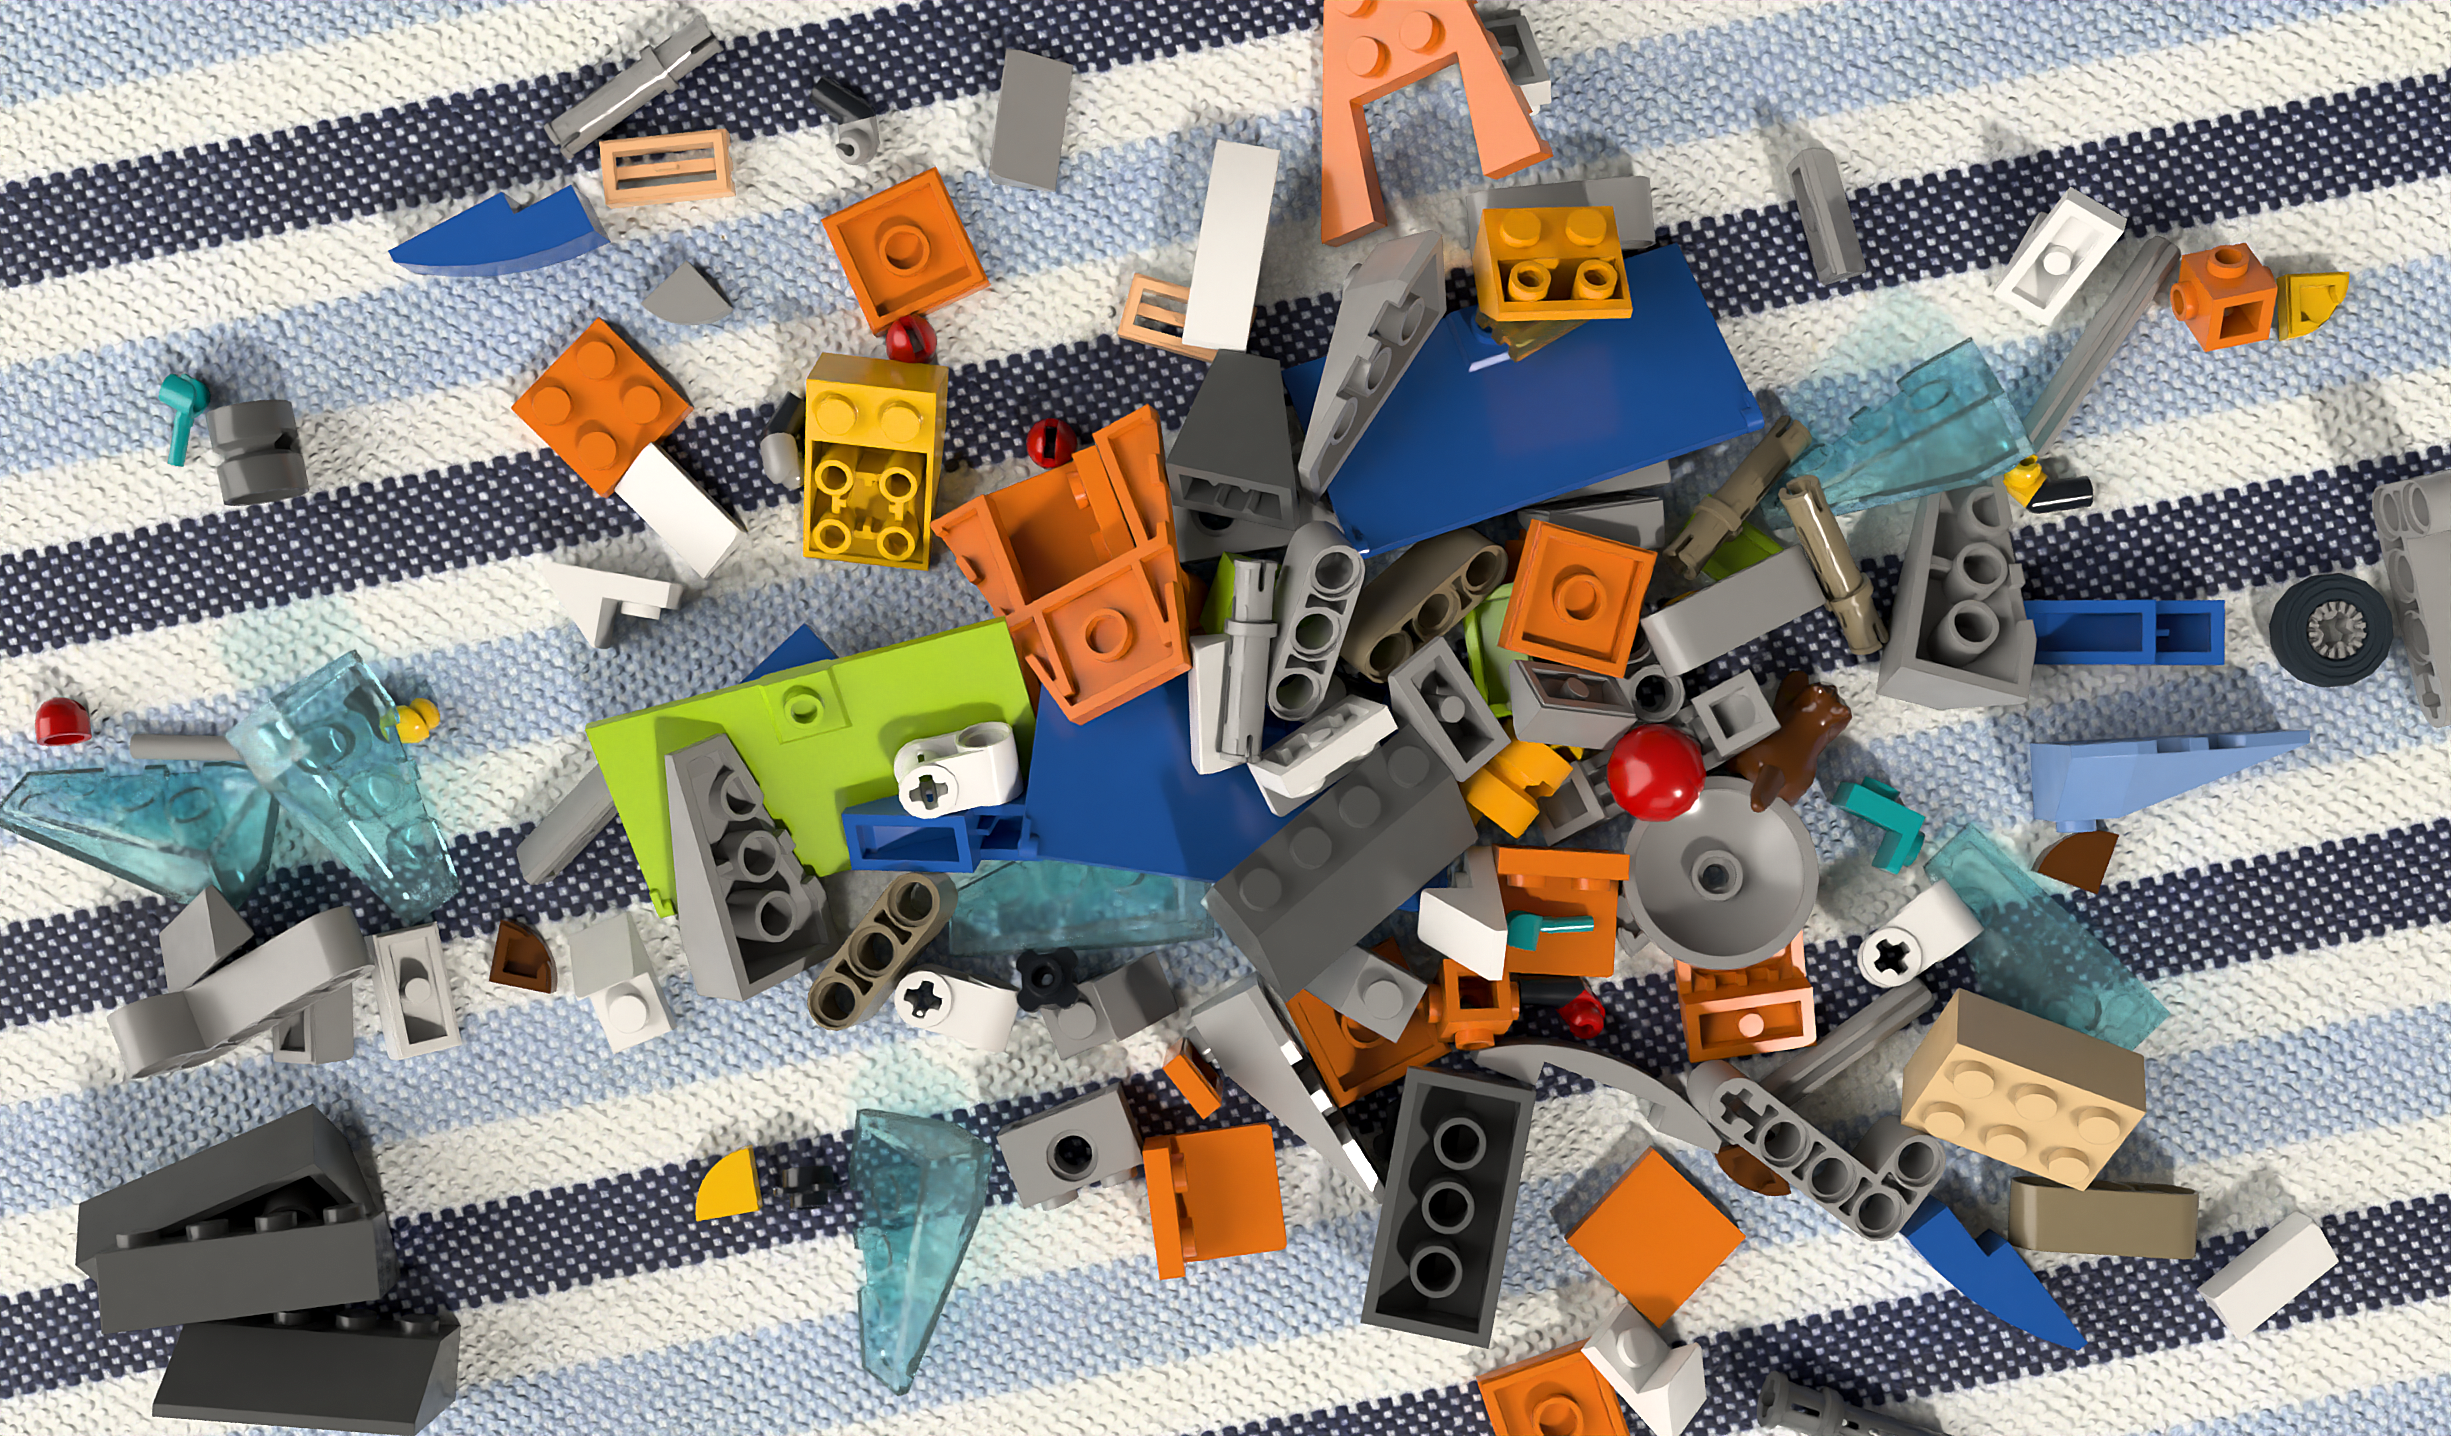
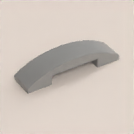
[1535,669,1781,847]
[1470,1036,1722,1154]

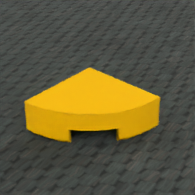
[2276,272,2349,341]
[696,1144,763,1221]

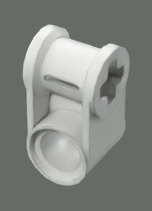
[894,721,1024,819]
[1857,878,1985,988]
[894,963,1022,1053]

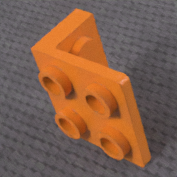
[986,445,1136,602]
[1492,843,1630,978]
[1142,1122,1287,1280]

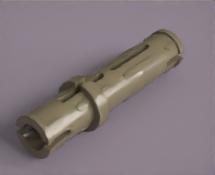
[1662,416,1812,580]
[1778,475,1890,655]

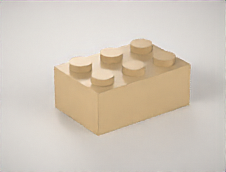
[1901,988,2147,1192]

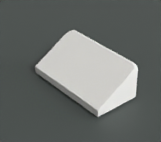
[614,442,750,579]
[1188,633,1249,775]
[364,922,462,1060]
[2197,1210,2339,1341]

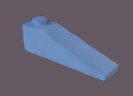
[2030,729,2310,833]

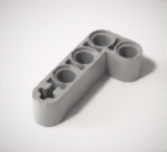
[2372,469,2451,728]
[106,906,376,1079]
[1686,1060,1946,1241]

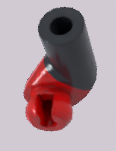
[1518,974,1605,1040]

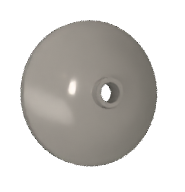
[1622,776,1819,970]

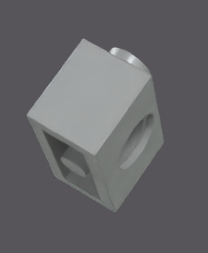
[996,1081,1144,1211]

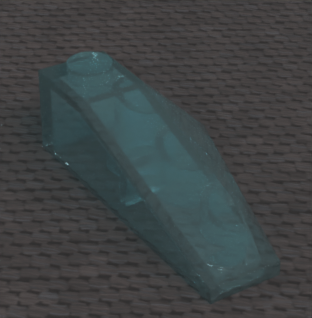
[1758,337,2037,531]
[224,649,462,927]
[0,761,284,911]
[1922,823,2171,1051]
[949,859,1214,958]
[849,1108,993,1396]

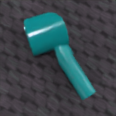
[159,374,211,467]
[1505,910,1594,951]

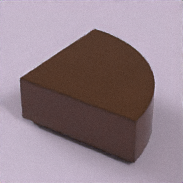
[2031,830,2119,894]
[488,918,558,994]
[1711,1129,1791,1196]

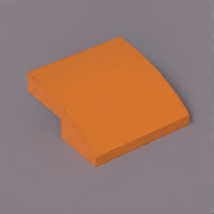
[1673,930,1817,1063]

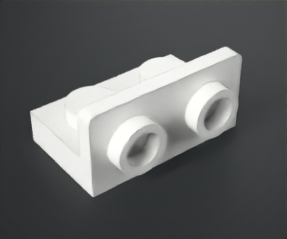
[1246,694,1398,817]

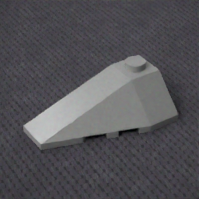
[1298,230,1447,505]
[1876,438,2037,710]
[664,733,841,1002]
[1187,971,1386,1204]

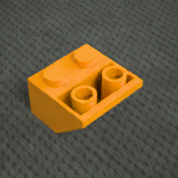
[1472,206,1633,321]

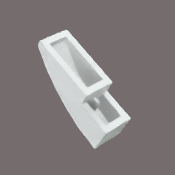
[1182,139,1280,354]

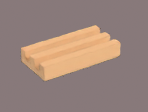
[599,129,736,209]
[1117,273,1257,363]

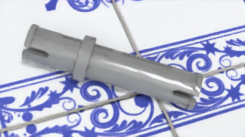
[543,15,724,160]
[1220,559,1278,763]

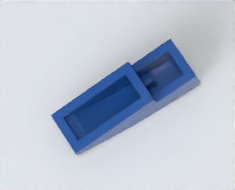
[388,185,611,277]
[2023,599,2225,666]
[841,780,1044,873]
[1897,1194,2088,1351]

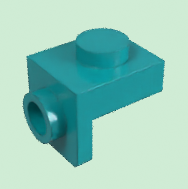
[1830,776,1926,875]

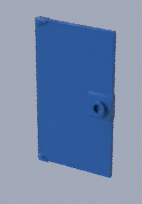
[1281,243,1765,560]
[1017,671,1448,912]

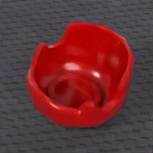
[1607,723,1707,822]

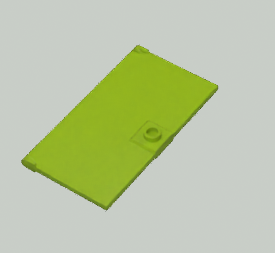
[585,615,1036,918]

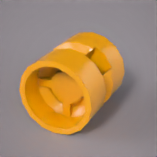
[1457,718,1573,840]

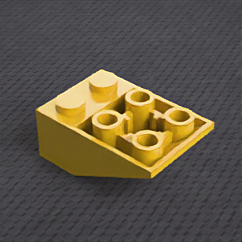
[803,352,949,571]

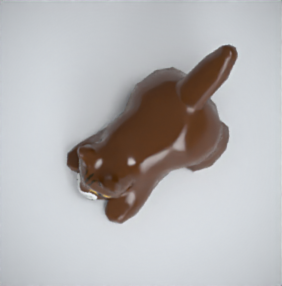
[1723,670,1852,813]

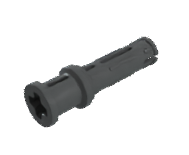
[1757,1370,1953,1436]

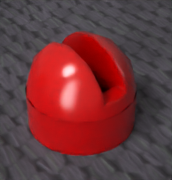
[885,314,937,364]
[1026,418,1078,470]
[34,697,92,746]

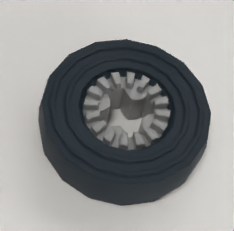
[2269,573,2394,687]

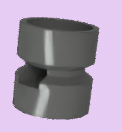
[205,399,310,506]

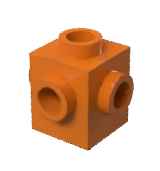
[2170,242,2278,352]
[1424,957,1520,1051]

